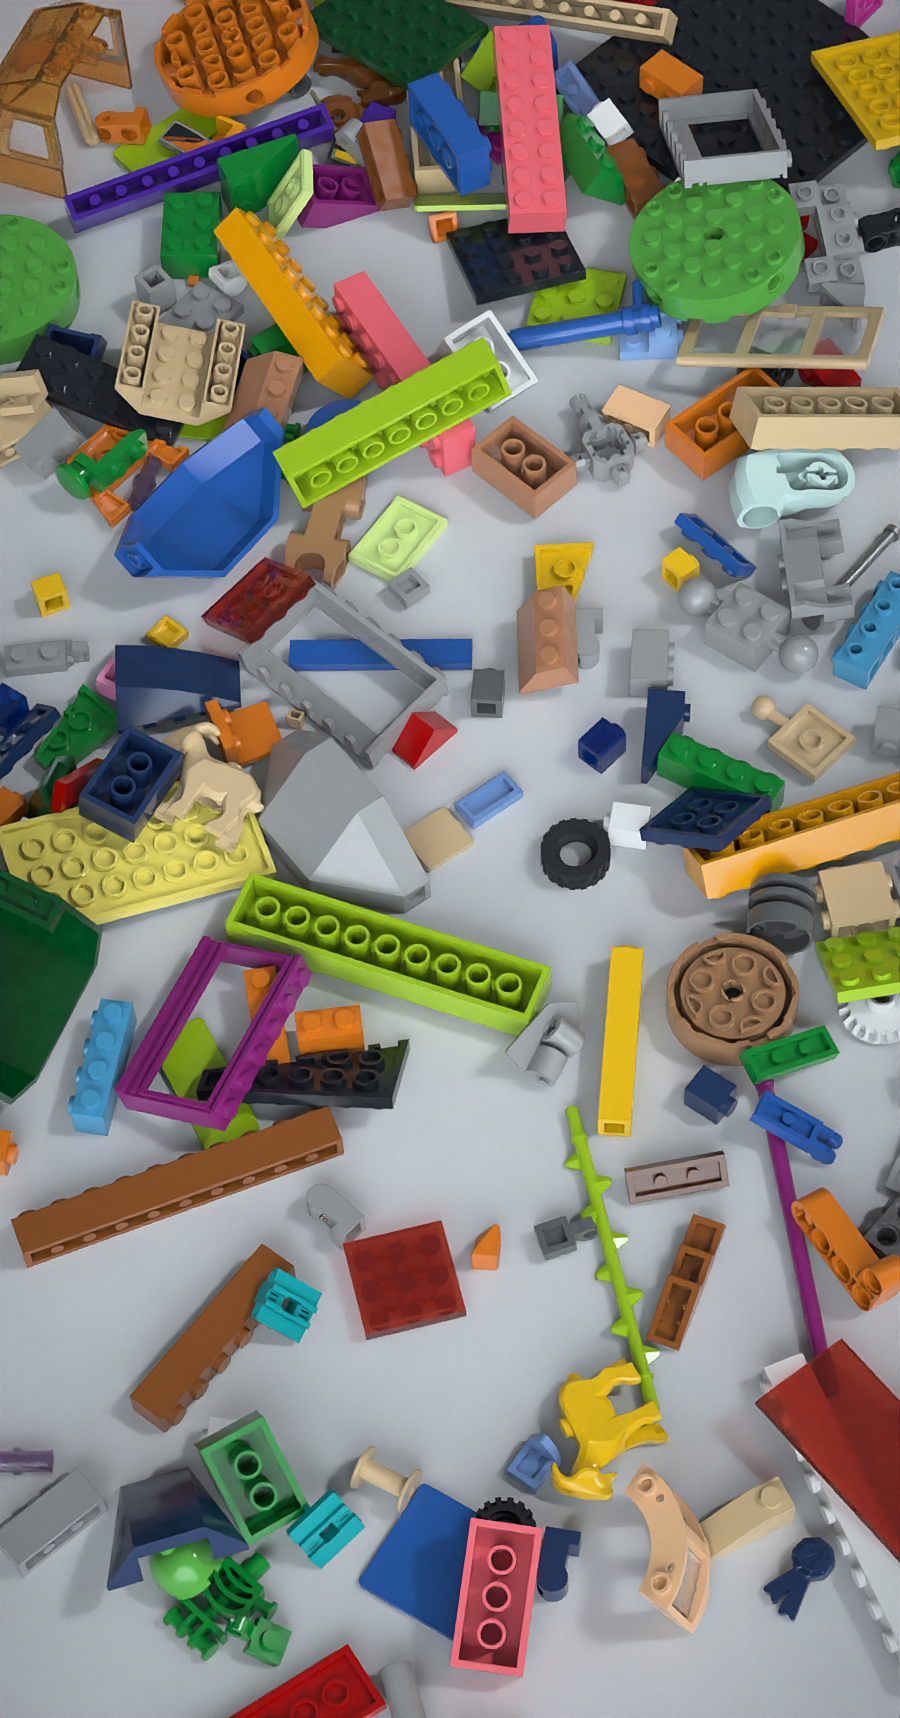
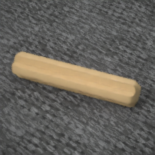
[65,83,101,147]

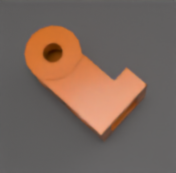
[95,107,152,144]

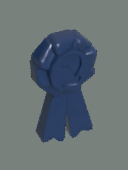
[763,1537,836,1622]

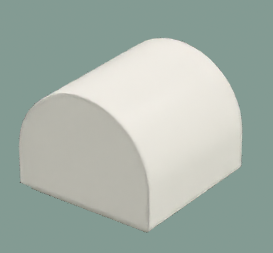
[208,259,248,297]

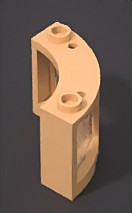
[623,1463,712,1634]

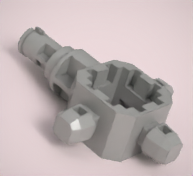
[569,393,648,487]

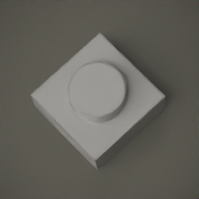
[387,567,430,608]

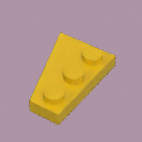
[534,542,594,604]

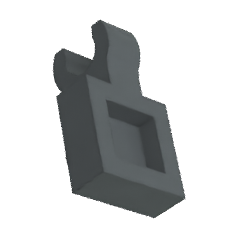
[534,1215,597,1261]

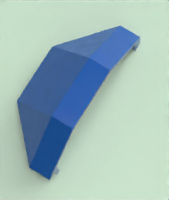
[114,407,284,579]

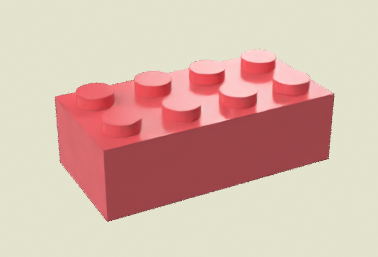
[450,1518,543,1678]

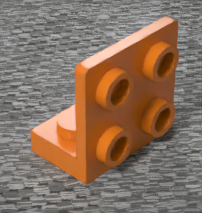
[205,699,282,766]

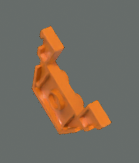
[66,424,190,528]

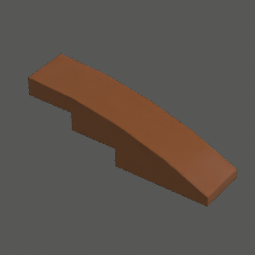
[646,1214,726,1351]

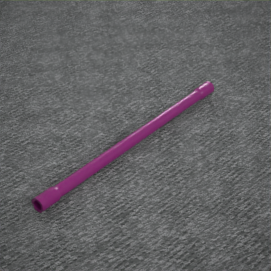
[754,1079,839,1399]

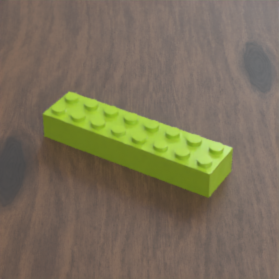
[272,337,512,509]

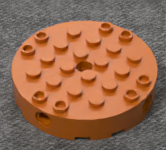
[154,0,319,118]

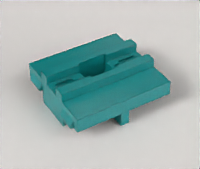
[251,1267,322,1343]
[286,1488,365,1569]

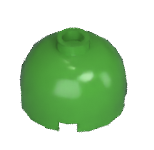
[149,1538,222,1600]

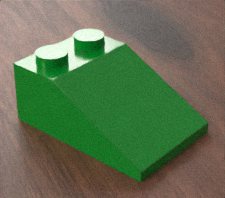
[217,134,299,214]

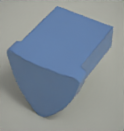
[506,1433,563,1494]

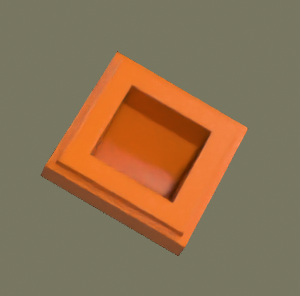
[427,211,459,243]

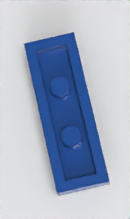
[674,513,757,578]

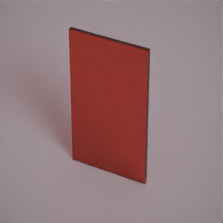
[755,1338,900,1563]

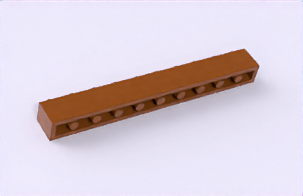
[11,1106,344,1268]

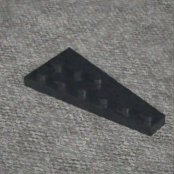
[196,1039,410,1110]

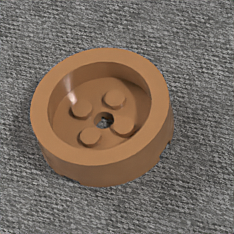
[667,933,799,1066]

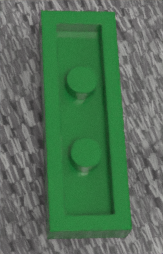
[739,1025,840,1085]

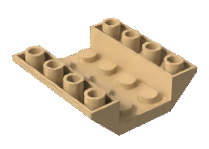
[115,300,246,426]

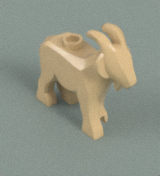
[155,722,264,854]

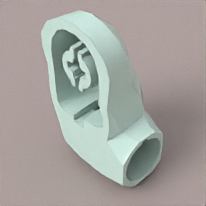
[728,448,855,529]

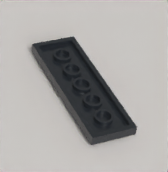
[15,334,186,447]

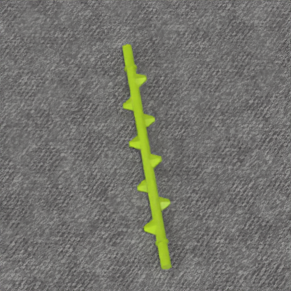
[565,1106,660,1411]

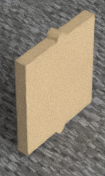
[403,806,475,872]

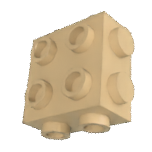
[814,861,900,938]

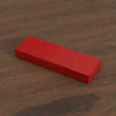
[50,758,103,813]

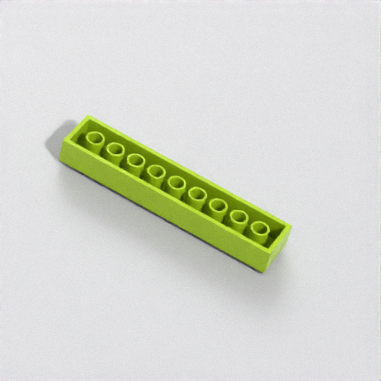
[225,872,552,1036]

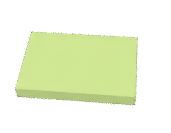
[267,149,314,240]
[348,495,448,582]

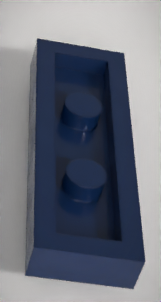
[0,703,61,779]

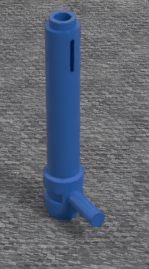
[507,280,662,352]

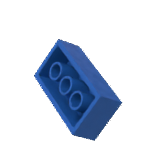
[407,72,492,196]

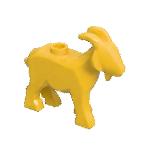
[550,1358,669,1500]

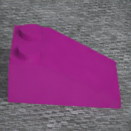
[297,164,378,228]

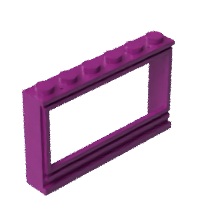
[114,935,312,1131]

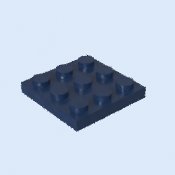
[639,786,772,852]

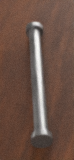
[802,524,900,630]

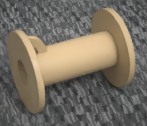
[350,1446,422,1513]

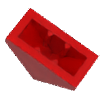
[392,711,458,770]

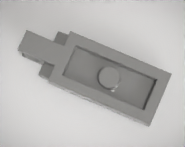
[4,640,90,677]

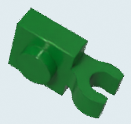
[224,1615,292,1667]

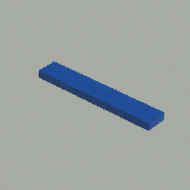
[289,639,473,671]

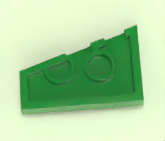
[34,684,118,771]

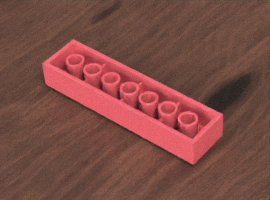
[492,25,567,233]
[332,271,475,477]

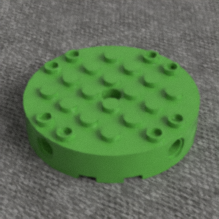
[629,179,805,323]
[0,214,81,365]

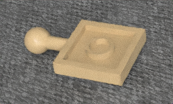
[751,696,856,783]

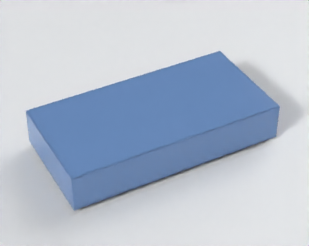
[454,771,523,830]

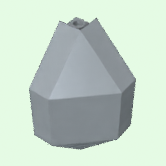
[258,729,431,913]

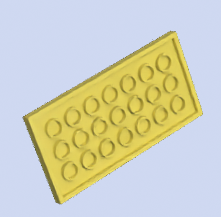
[0,781,277,925]

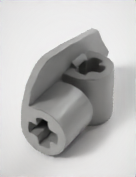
[505,1001,585,1086]

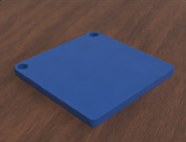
[359,1484,476,1641]

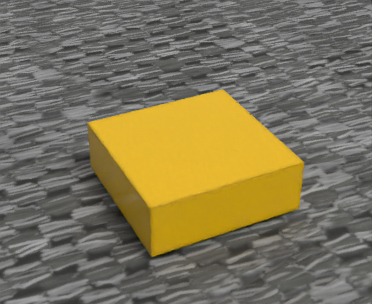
[146,615,189,648]

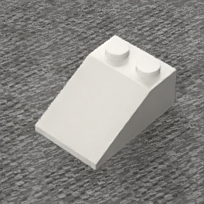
[437,309,539,412]

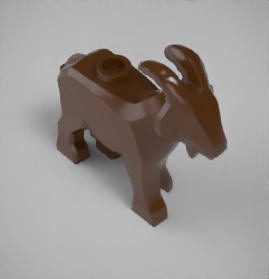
[313,47,407,108]

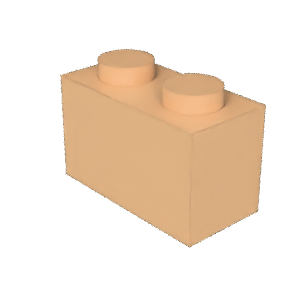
[602,385,671,448]

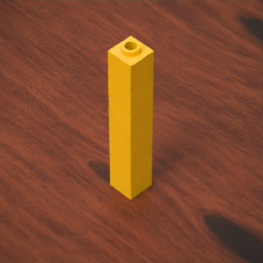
[598,945,644,1137]

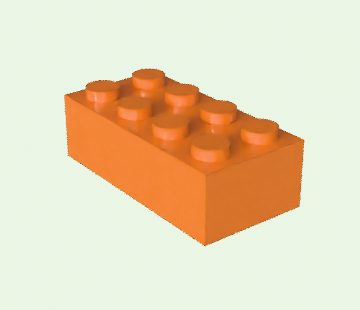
[665,368,780,481]

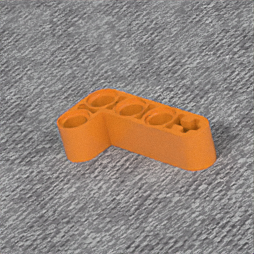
[791,1187,900,1312]

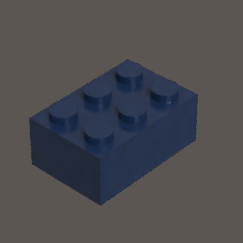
[79,725,183,843]

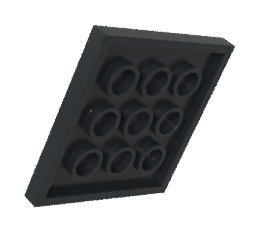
[446,218,586,306]

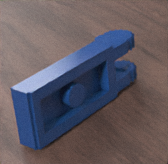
[749,1090,843,1165]

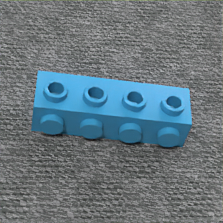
[831,571,900,690]
[68,998,137,1136]

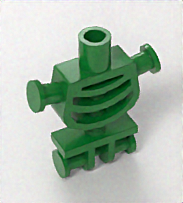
[163,1552,278,1661]

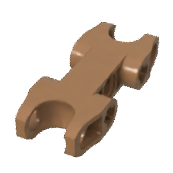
[283,474,367,590]

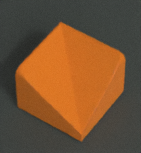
[471,1225,501,1271]

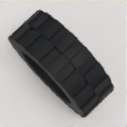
[541,818,611,890]

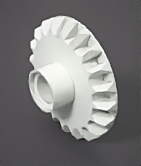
[837,993,900,1044]

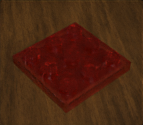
[201,557,316,645]
[343,1220,467,1340]

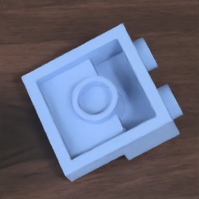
[618,300,683,360]

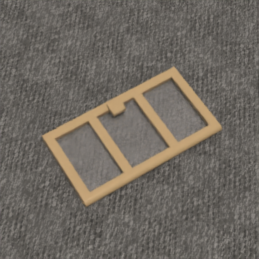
[676,304,885,369]

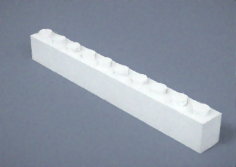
[760,1353,900,1673]

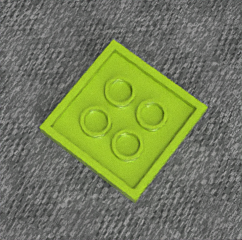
[526,267,627,345]
[815,926,900,1004]

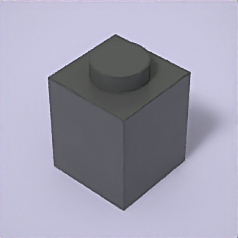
[471,668,505,718]

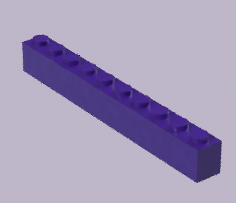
[64,102,334,234]

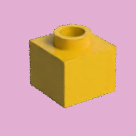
[661,547,700,593]
[30,572,70,617]

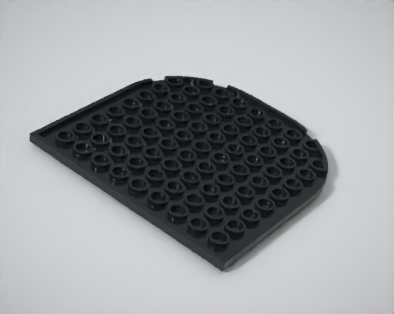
[555,0,870,191]

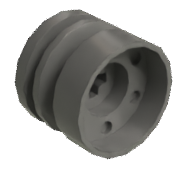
[745,872,817,955]

